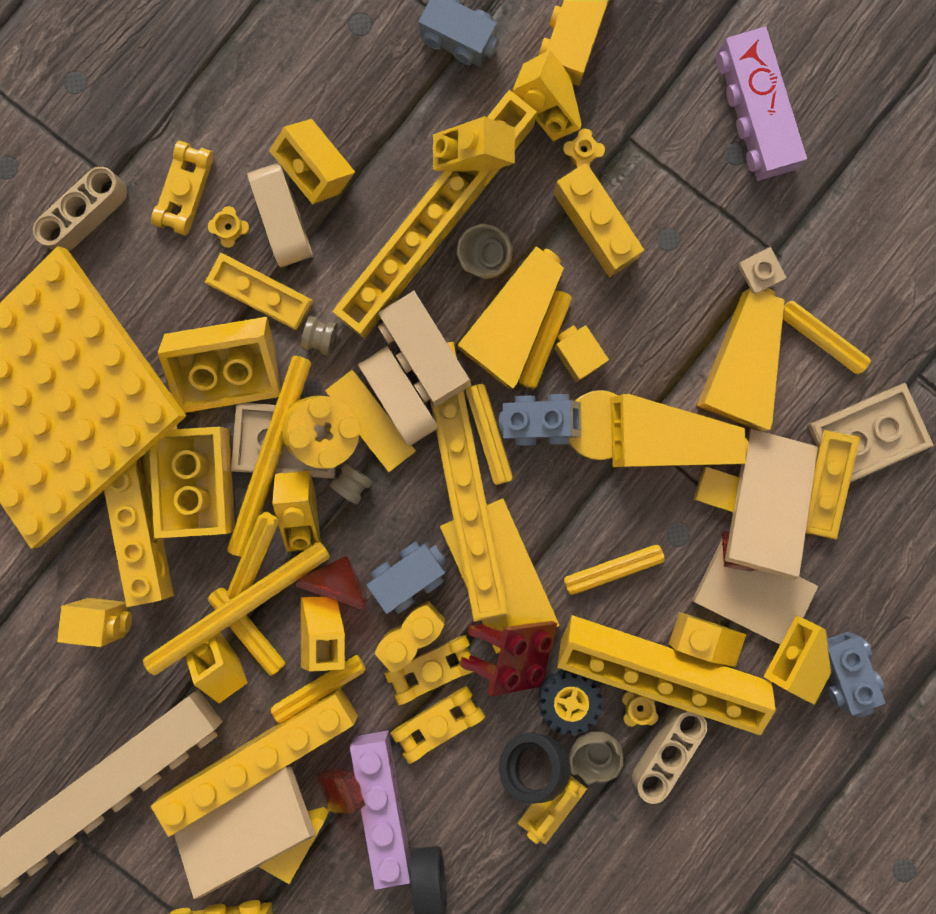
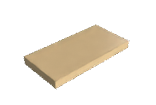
[725,428,818,580]
[174,767,316,899]

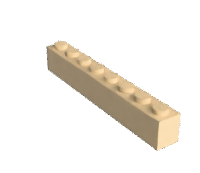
[0,689,223,898]

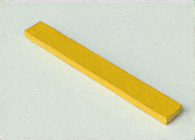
[430,342,509,622]

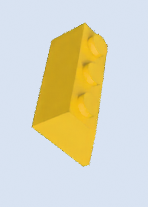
[158,317,281,413]
[149,427,235,539]

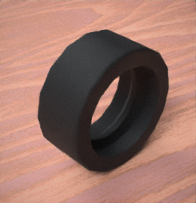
[499,733,571,804]
[410,846,447,914]

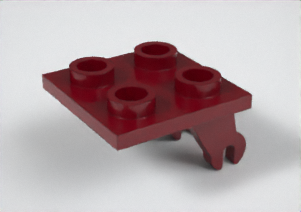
[460,621,558,697]

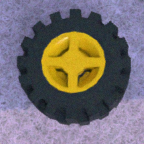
[538,669,603,736]

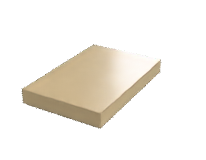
[807,383,934,482]
[231,403,337,479]
[692,539,818,645]

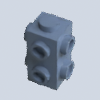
[418,0,500,68]
[499,394,581,446]
[366,541,447,614]
[827,632,886,717]

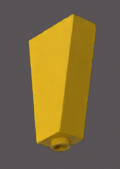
[458,246,564,392]
[697,288,784,431]
[611,394,748,467]

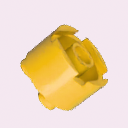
[282,396,360,469]

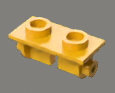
[517,775,587,845]

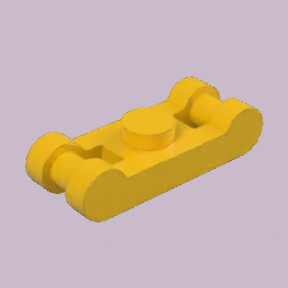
[151,140,214,236]
[384,635,474,705]
[390,686,485,764]

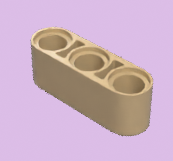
[247,163,313,268]
[33,167,128,251]
[358,346,439,447]
[632,707,707,804]

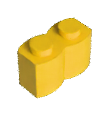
[375,601,445,673]

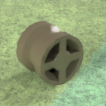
[301,316,338,356]
[329,462,373,505]

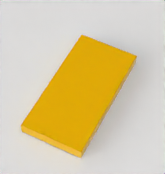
[440,498,560,654]

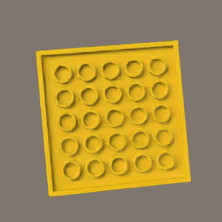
[0,246,186,549]

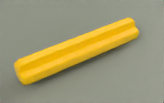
[519,290,572,389]
[783,301,871,374]
[466,384,513,485]
[227,512,279,599]
[564,545,665,595]
[207,587,285,676]
[271,655,366,723]

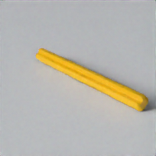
[227,356,311,557]
[143,542,330,675]

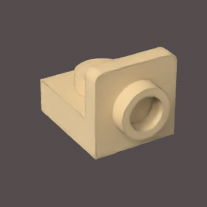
[738,247,787,294]

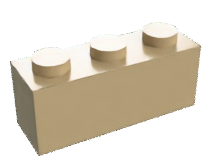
[378,291,471,407]

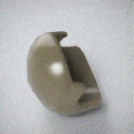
[456,224,513,279]
[569,731,624,785]

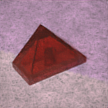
[296,556,368,609]

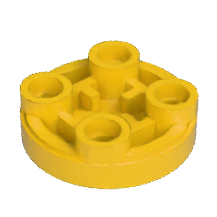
[569,390,618,460]

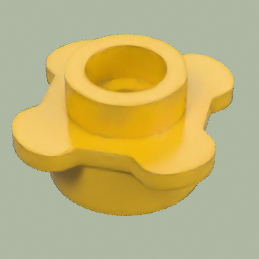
[563,129,605,168]
[208,206,249,248]
[622,691,658,727]

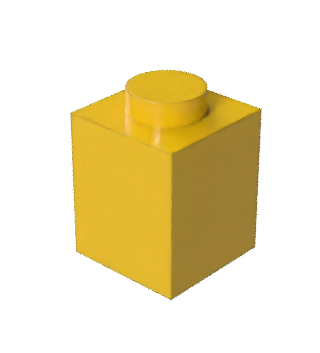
[554,325,609,382]

